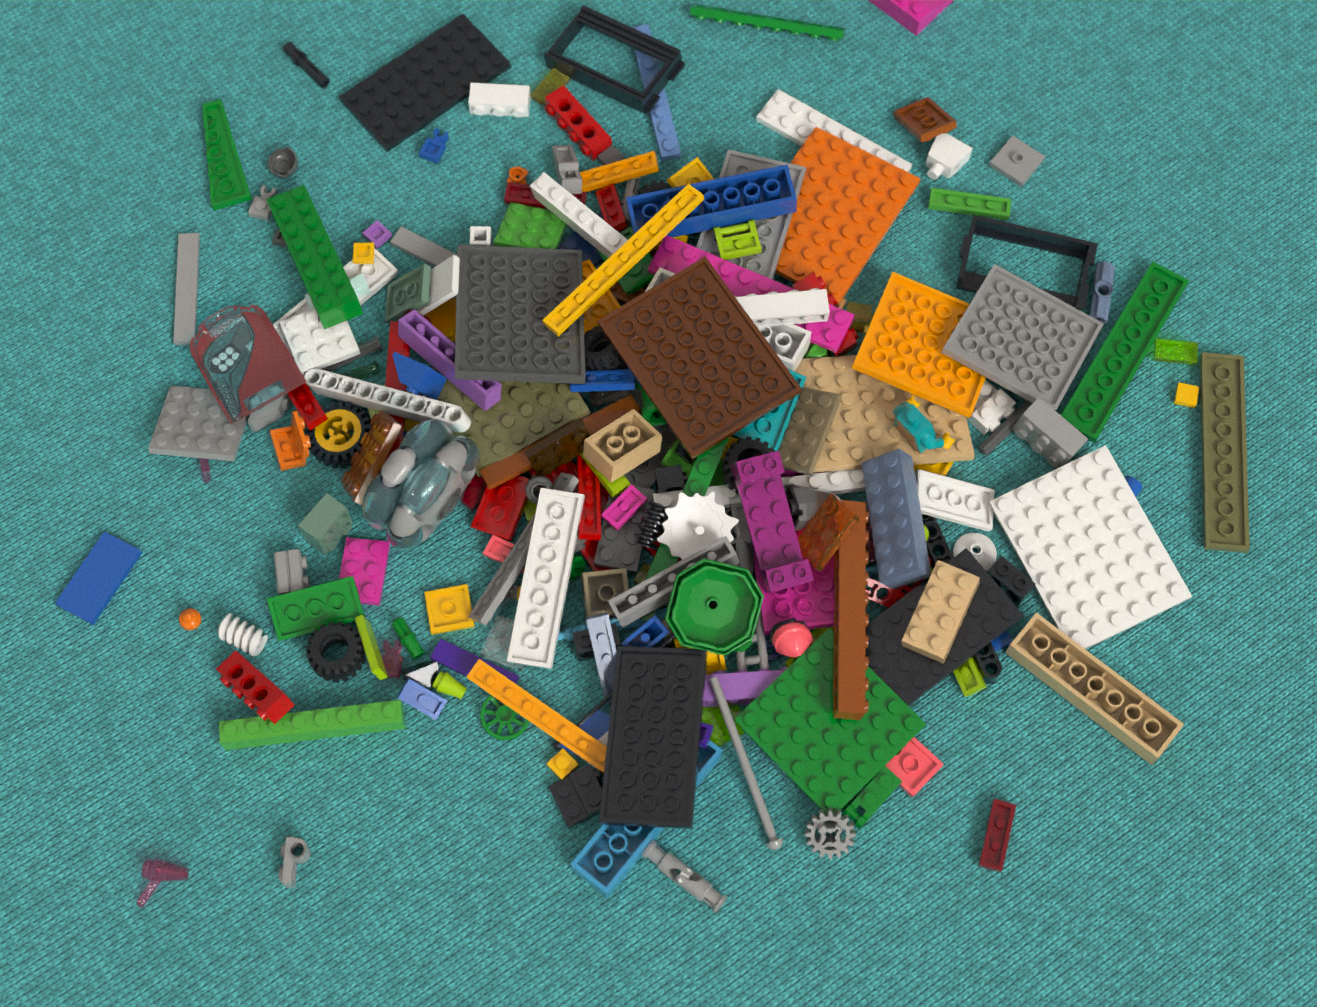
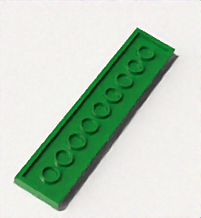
[1061,261,1189,443]

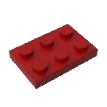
[470,475,529,542]

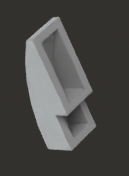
[552,145,582,194]

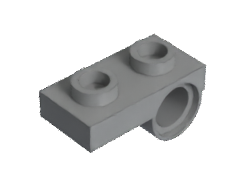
[279,837,311,888]

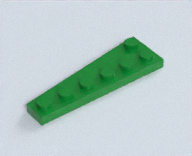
[202,99,252,211]

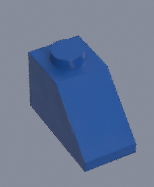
[621,615,670,647]

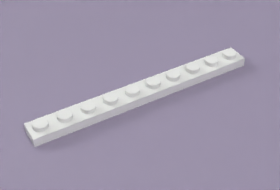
[653,469,866,508]

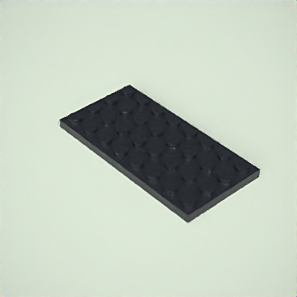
[339,14,511,152]
[865,548,1024,706]
[599,646,707,829]

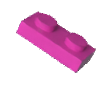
[601,484,647,531]

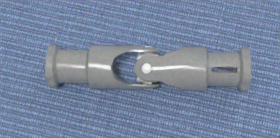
[642,840,728,913]

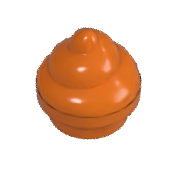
[179,608,202,631]

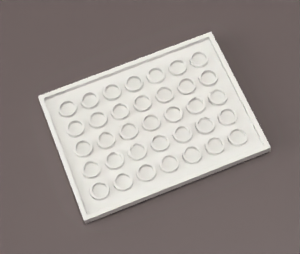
[989,445,1192,649]

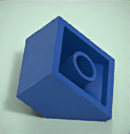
[392,351,447,400]

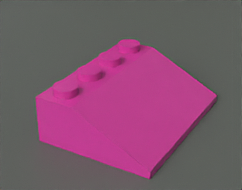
[868,0,953,36]

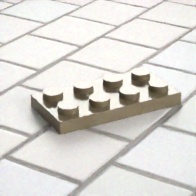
[778,387,842,475]

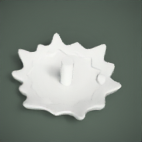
[657,491,739,560]

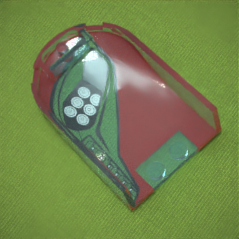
[190,304,307,424]

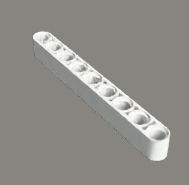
[304,368,471,433]

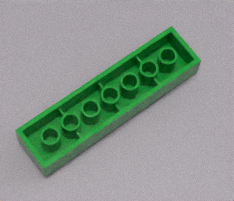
[266,185,363,330]

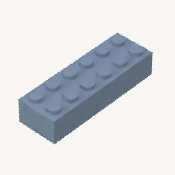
[862,448,931,589]

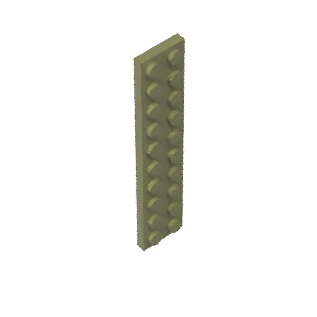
[1200,352,1250,553]

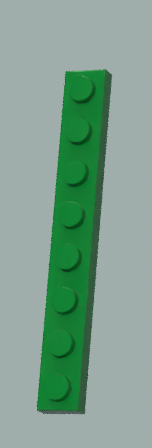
[690,4,845,41]

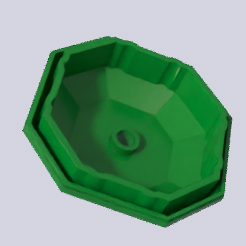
[665,558,764,656]

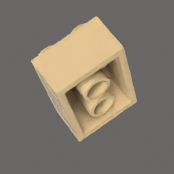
[583,409,662,483]

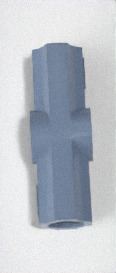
[1089,261,1115,324]

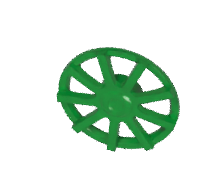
[480,695,530,740]

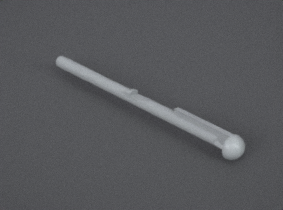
[709,677,783,850]

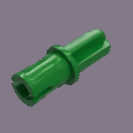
[392,617,425,660]

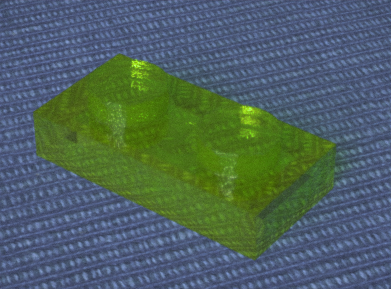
[1154,338,1198,365]

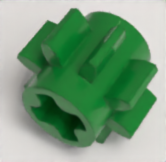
[569,552,586,580]

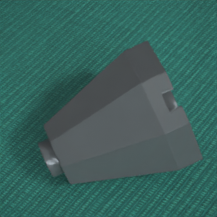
[784,484,835,531]

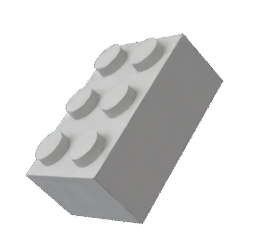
[1011,397,1088,468]

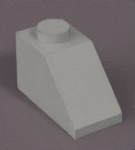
[248,387,290,432]

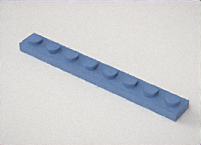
[632,24,681,161]

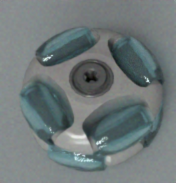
[362,420,480,550]

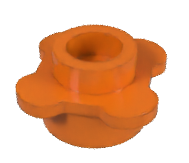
[507,166,528,184]

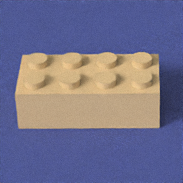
[902,560,980,664]

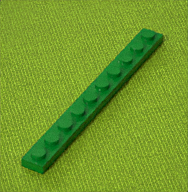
[639,437,729,622]

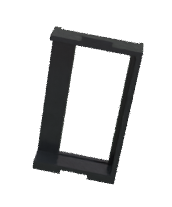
[544,5,685,115]
[956,215,1098,310]

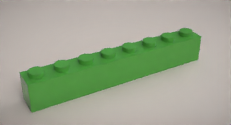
[219,700,406,750]

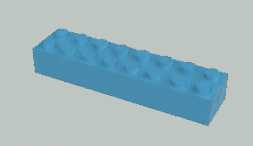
[570,740,723,899]

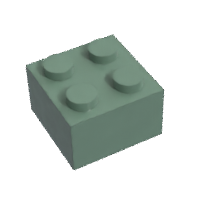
[298,493,353,555]

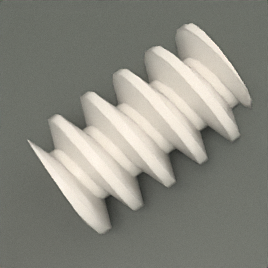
[218,613,268,656]

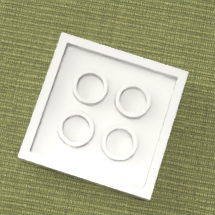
[280,309,361,376]

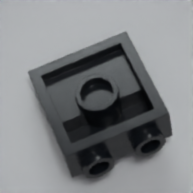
[549,764,602,829]

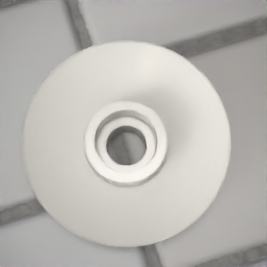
[953,533,997,571]

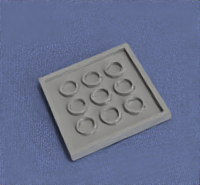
[148,386,254,461]

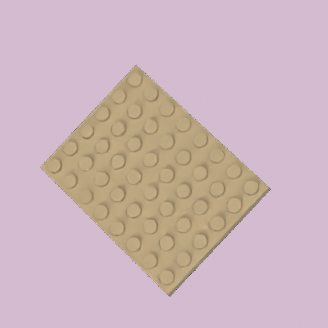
[795,355,975,473]

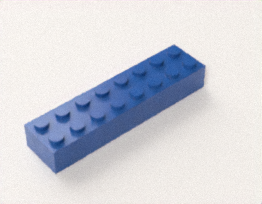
[626,165,797,240]

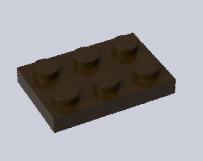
[524,418,590,475]

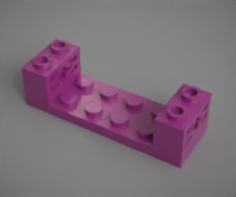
[731,451,814,593]

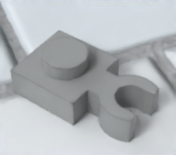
[248,185,277,221]

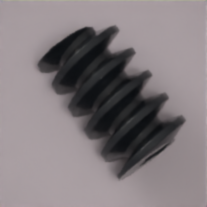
[634,501,668,550]

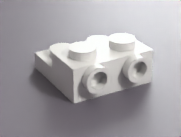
[966,380,1016,435]

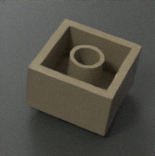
[580,568,629,620]

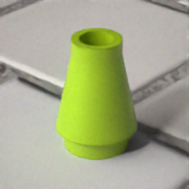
[432,671,467,699]

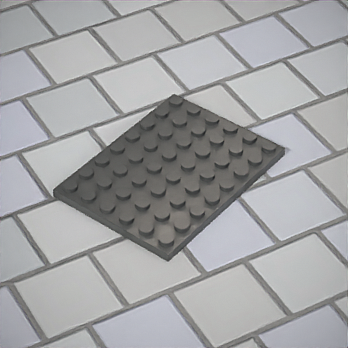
[455,245,585,384]

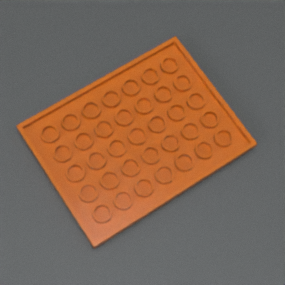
[775,127,920,306]

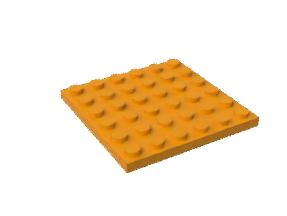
[852,272,986,418]

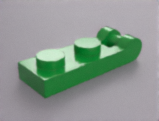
[842,766,902,829]

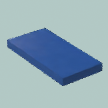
[55,531,142,625]

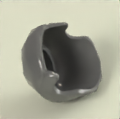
[268,146,299,178]

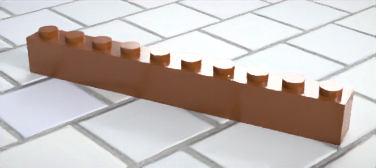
[833,500,869,720]

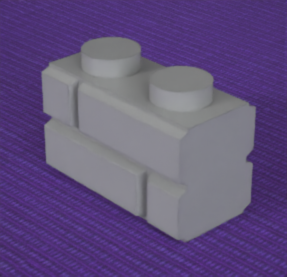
[274,549,310,595]

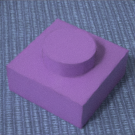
[362,220,392,249]

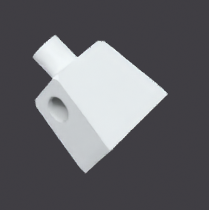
[925,133,973,180]

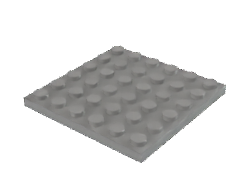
[941,264,1104,411]

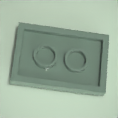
[385,264,431,323]

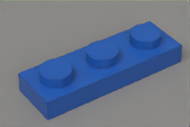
[570,369,636,392]

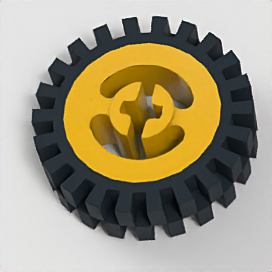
[305,401,372,468]

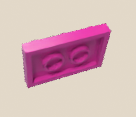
[339,537,390,606]

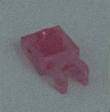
[381,640,403,679]

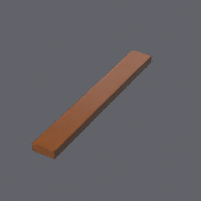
[479,395,642,490]

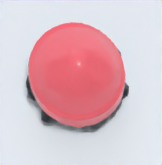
[769,618,813,657]

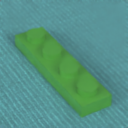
[928,188,1011,220]

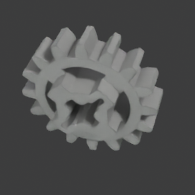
[805,808,856,859]

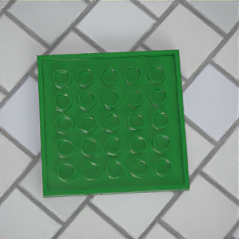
[734,628,926,813]

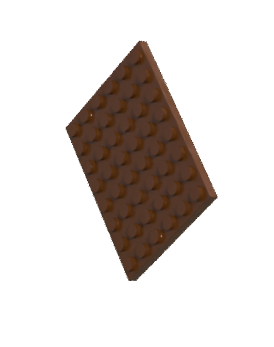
[597,256,802,460]

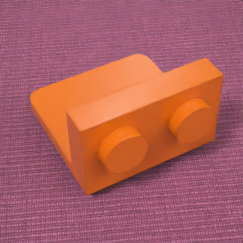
[270,411,311,471]

